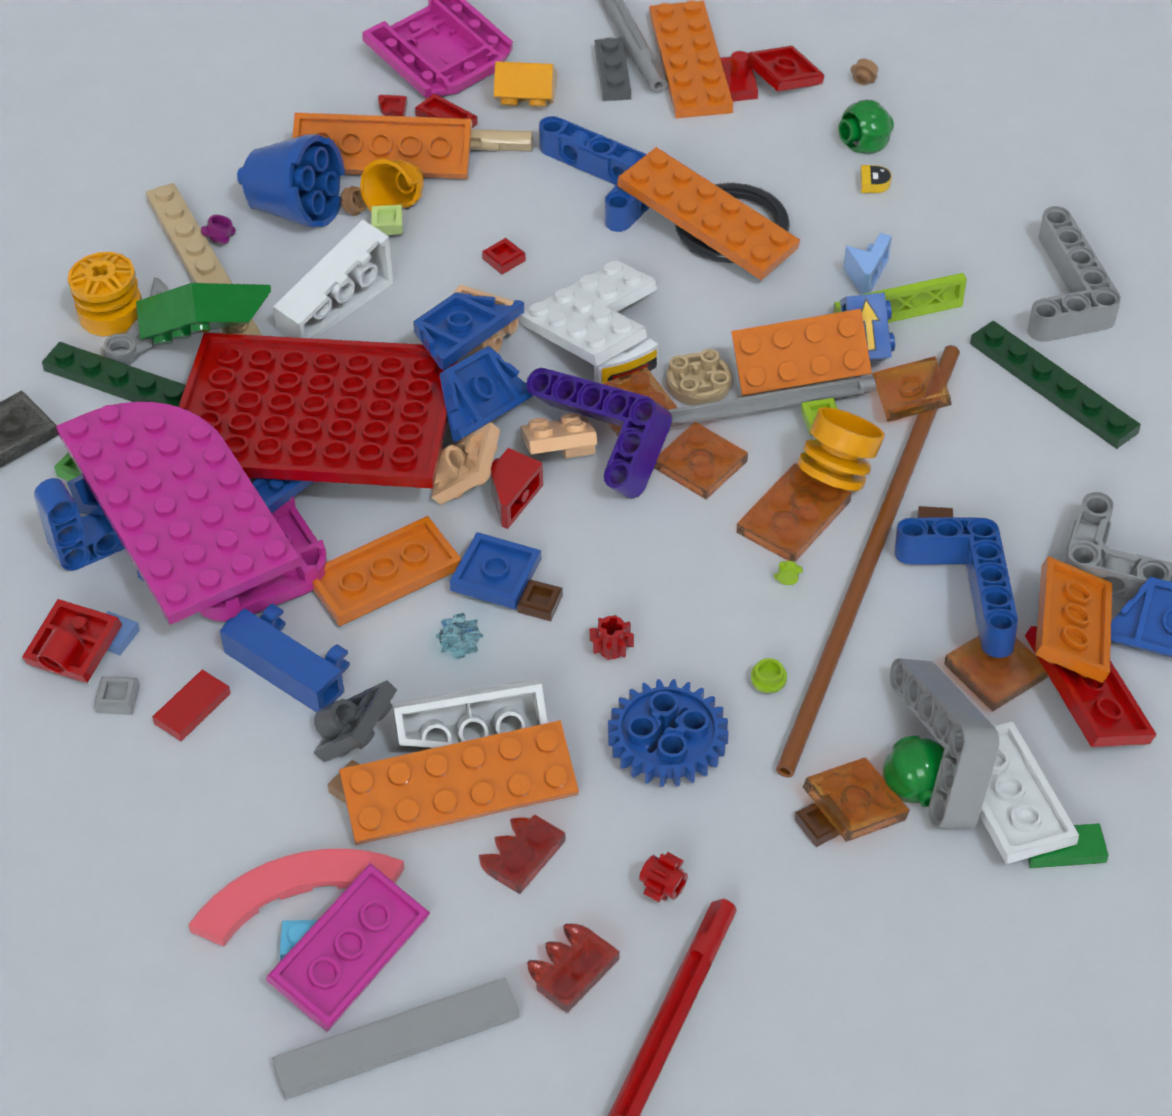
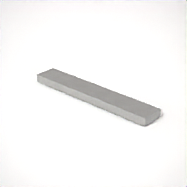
[272,978,520,1100]

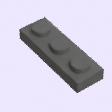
[594,37,631,101]

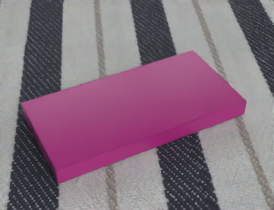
[266,863,430,1032]

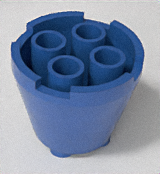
[237,134,345,227]

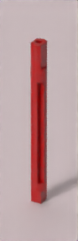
[608,898,737,1116]

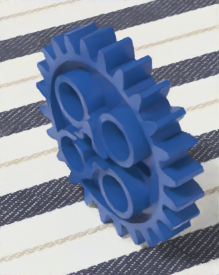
[608,679,729,787]

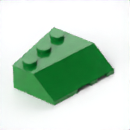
[136,283,271,345]

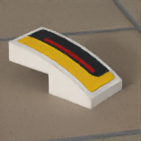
[594,338,659,387]

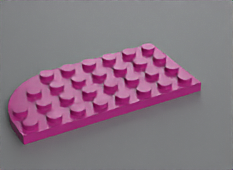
[56,402,301,625]

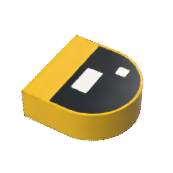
[860,165,892,193]

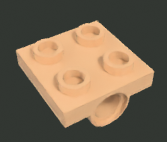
[520,413,597,459]
[431,422,500,505]

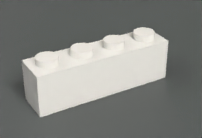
[391,678,548,748]

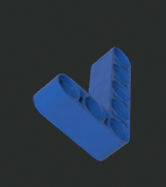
[34,478,125,571]
[894,517,1018,658]

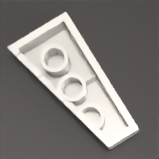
[273,219,394,338]

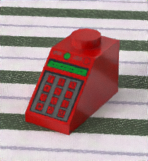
[490,448,543,529]

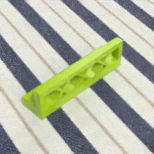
[833,273,967,323]

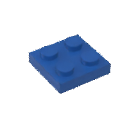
[449,532,542,610]

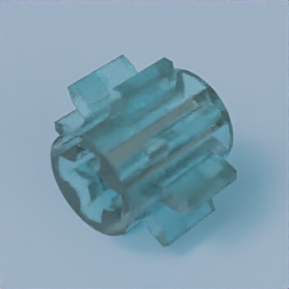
[436,613,483,659]

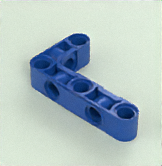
[539,116,650,232]

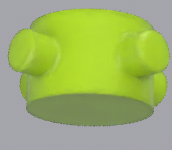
[774,561,803,585]

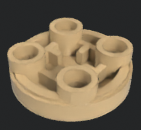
[667,349,732,406]

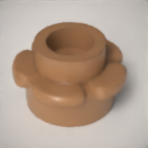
[850,59,878,85]
[340,186,367,216]

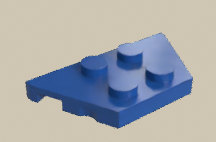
[413,292,524,370]
[439,346,533,443]
[1111,577,1172,658]

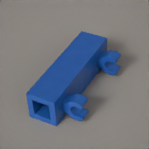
[220,604,350,712]

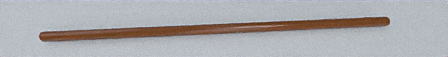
[776,345,960,777]

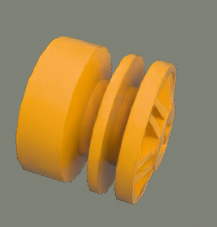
[67,252,142,337]
[797,407,885,491]

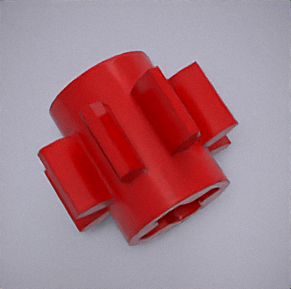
[589,615,634,660]
[639,852,688,903]

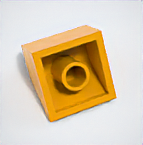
[493,61,558,107]

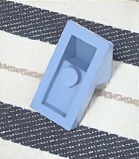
[844,233,892,294]

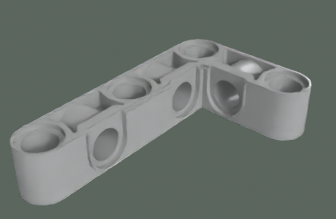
[1065,492,1172,601]

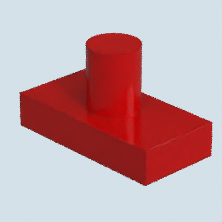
[720,51,758,102]

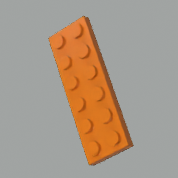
[649,0,733,119]
[292,112,472,179]
[617,147,800,280]
[339,720,579,846]

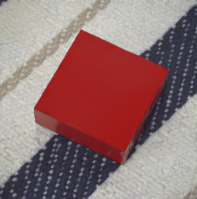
[482,238,526,275]

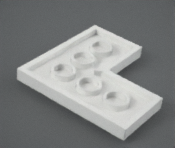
[519,260,657,367]

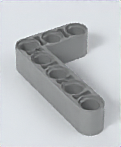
[1027,206,1121,342]
[890,658,999,829]

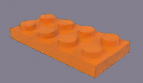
[731,309,872,396]
[312,516,462,627]
[1035,556,1112,683]

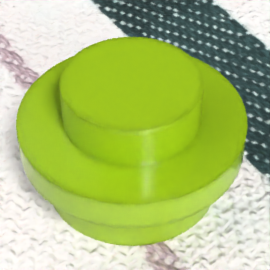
[751,658,787,693]

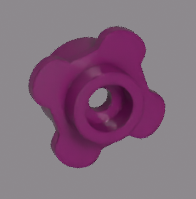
[201,214,236,244]

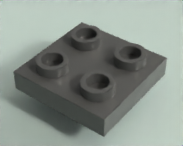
[314,680,398,762]

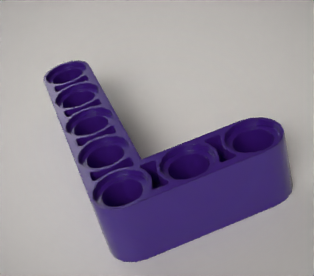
[526,368,672,499]

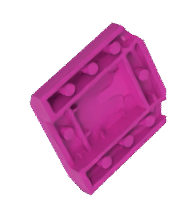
[362,0,513,98]

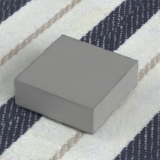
[94,676,139,715]

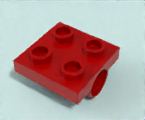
[22,599,122,683]

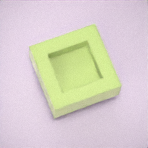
[371,205,403,235]

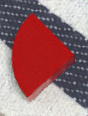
[378,95,408,117]

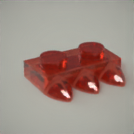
[479,814,566,894]
[527,924,620,1013]

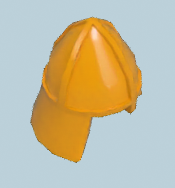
[360,159,424,211]

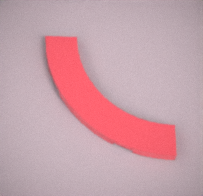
[188,849,404,947]

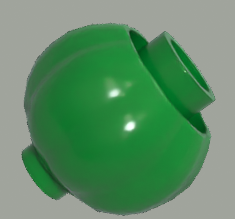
[838,100,894,154]
[883,735,945,807]

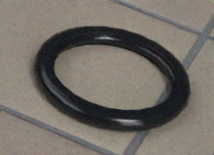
[675,183,790,263]

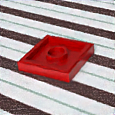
[747,45,825,92]

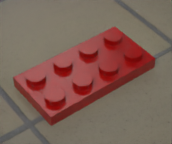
[1025,626,1157,747]

